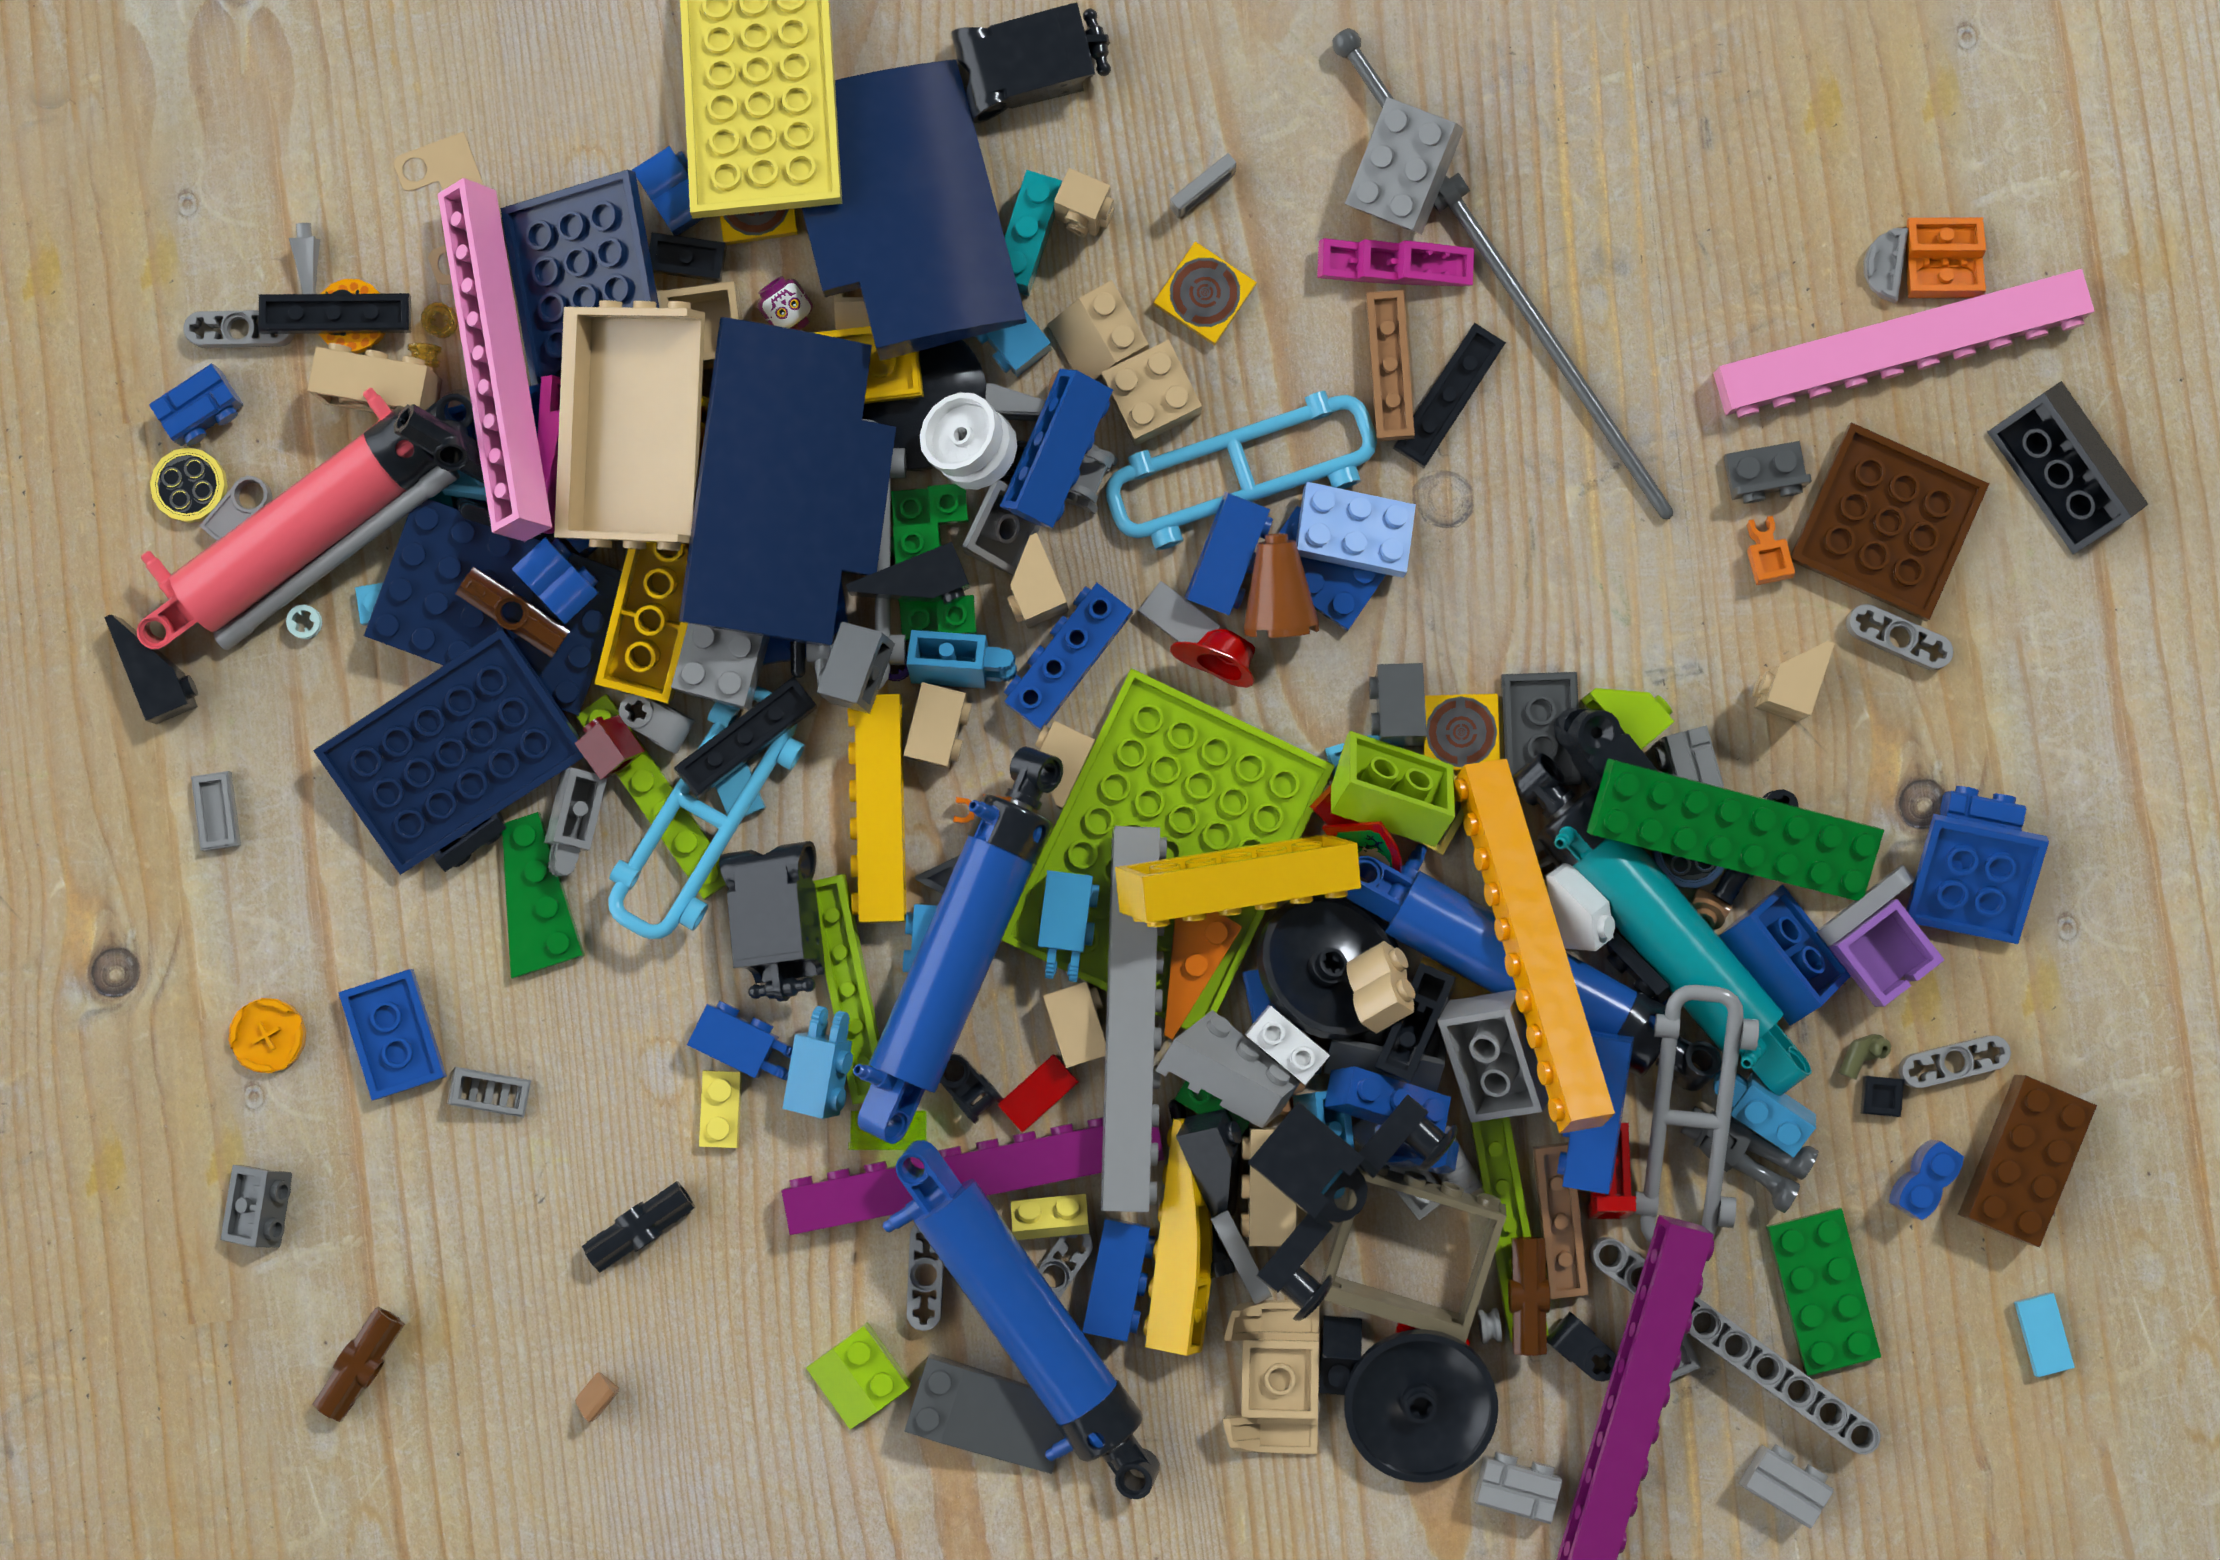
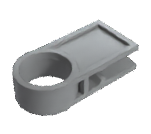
[199,476,272,541]

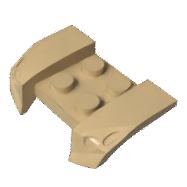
[1223,1300,1319,1454]

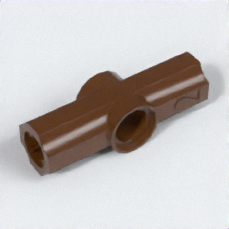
[455,566,570,658]
[1508,1237,1550,1356]
[313,1306,405,1422]

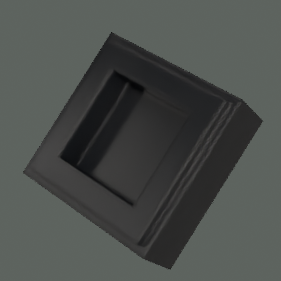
[1860,1076,1904,1117]

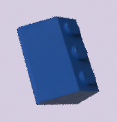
[1719,884,1851,1026]

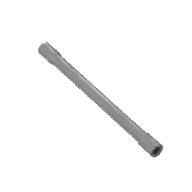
[214,466,460,650]

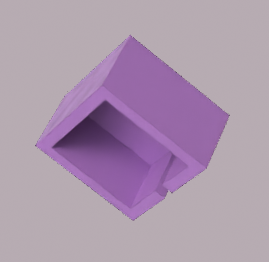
[1829,899,1944,1007]

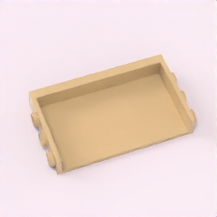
[554,300,705,551]

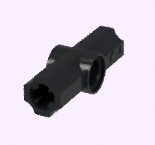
[394,404,484,484]
[582,1181,696,1273]

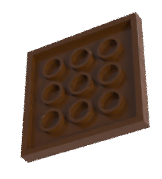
[1791,422,1990,621]

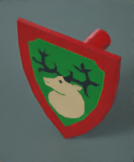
[1322,821,1402,873]

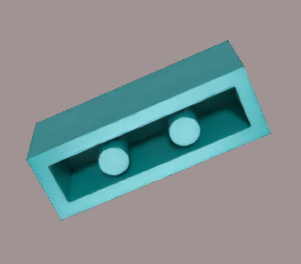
[1004,170,1062,296]

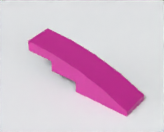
[1317,238,1474,286]

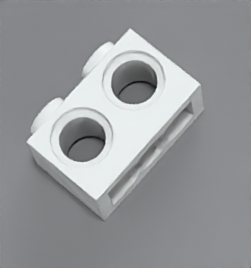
[1245,1005,1330,1085]

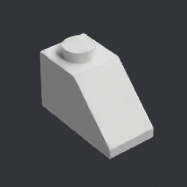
[1546,863,1615,951]

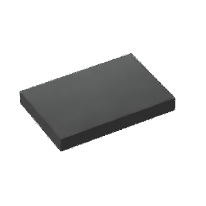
[1501,672,1582,786]

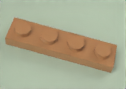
[1366,290,1415,442]
[1533,1142,1588,1299]

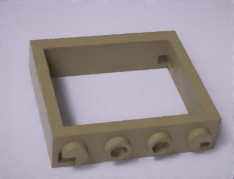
[1320,1164,1507,1343]

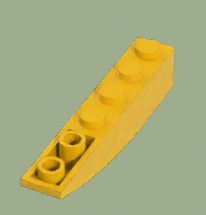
[1144,1118,1213,1356]

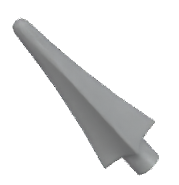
[289,223,320,294]

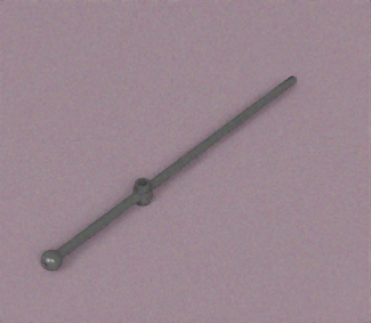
[1332,28,1673,520]

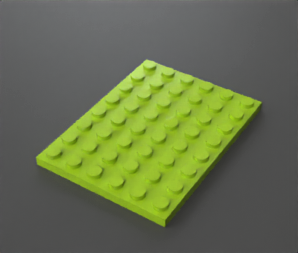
[1002,668,1335,1030]

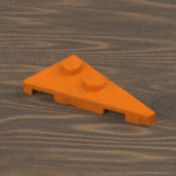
[1164,912,1242,1040]

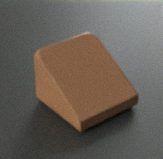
[575,1372,619,1422]

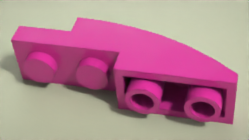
[537,375,561,534]

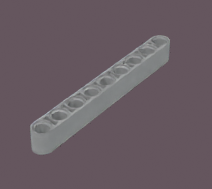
[1589,1237,1880,1455]

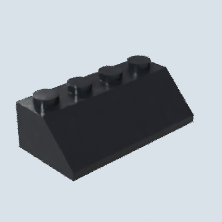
[1987,381,2148,554]

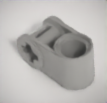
[619,695,695,754]

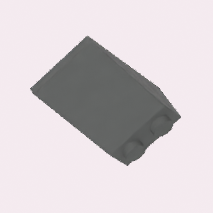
[904,1353,1064,1474]

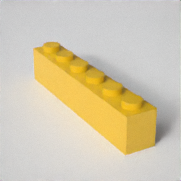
[847,694,907,923]

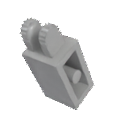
[544,767,607,877]

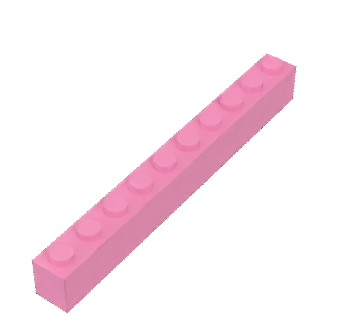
[438,178,552,542]
[1713,269,2095,418]

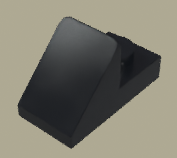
[1318,1315,1362,1395]

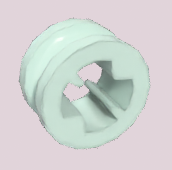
[286,605,322,639]

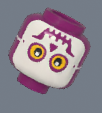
[757,276,813,330]

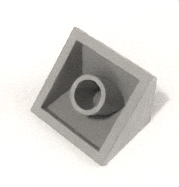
[962,480,1041,576]

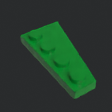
[502,812,585,979]

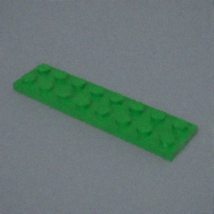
[1587,758,1884,901]

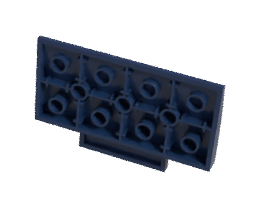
[802,59,1027,361]
[679,317,896,646]

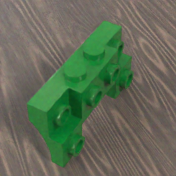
[890,484,977,642]

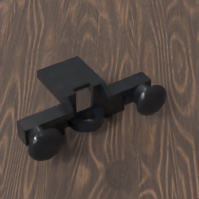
[1248,1094,1458,1321]

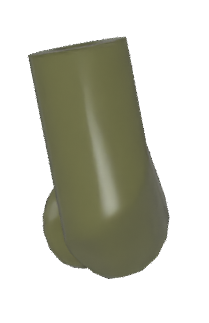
[1838,1034,1891,1080]

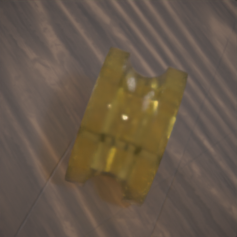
[421,302,458,338]
[407,343,442,368]

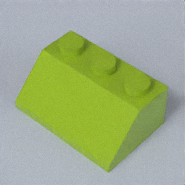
[1331,731,1455,847]

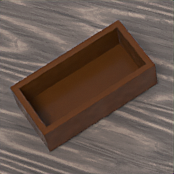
[1958,1075,2097,1248]

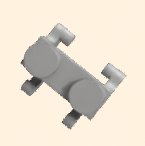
[1065,445,1118,514]

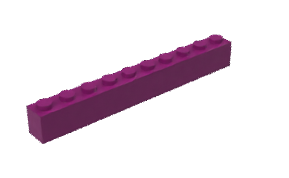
[781,1117,1165,1235]
[1556,1214,1714,1560]

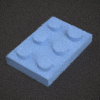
[1296,482,1416,578]

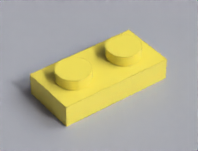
[699,1070,742,1148]
[1010,1194,1089,1240]

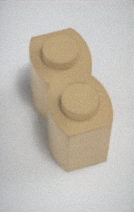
[1347,941,1415,1034]

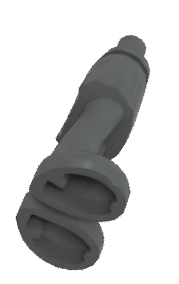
[1681,1106,1819,1213]

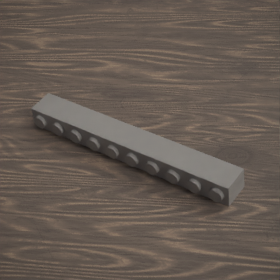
[1101,826,1167,1212]

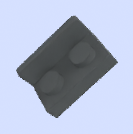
[1723,441,1812,504]
[220,1165,292,1248]

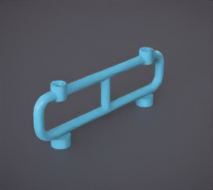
[1105,391,1377,551]
[608,686,805,939]

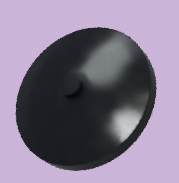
[862,340,986,471]
[1257,894,1399,1040]
[1344,1329,1498,1483]

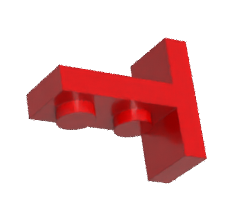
[1587,1123,1636,1220]

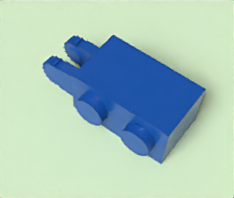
[687,1000,793,1081]

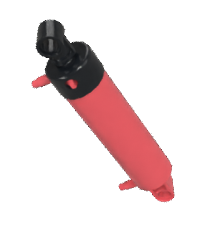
[137,388,474,649]

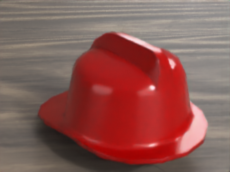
[1170,629,1255,688]

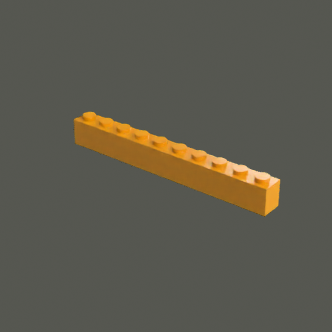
[1454,759,1615,1134]

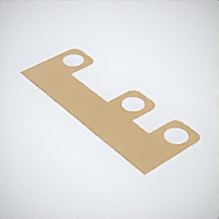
[394,131,520,342]

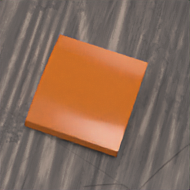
[1906,217,1986,298]

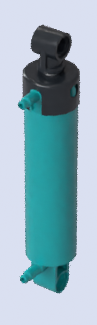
[1512,753,1812,1096]

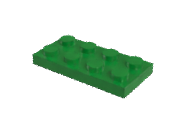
[1766,1208,1881,1376]

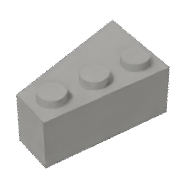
[1155,1010,1300,1128]

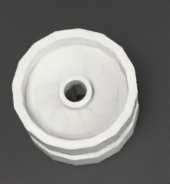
[920,392,1017,490]

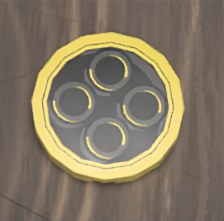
[150,447,228,523]

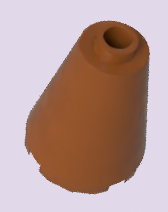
[1244,533,1319,638]

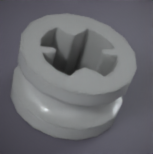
[1478,1308,1502,1344]

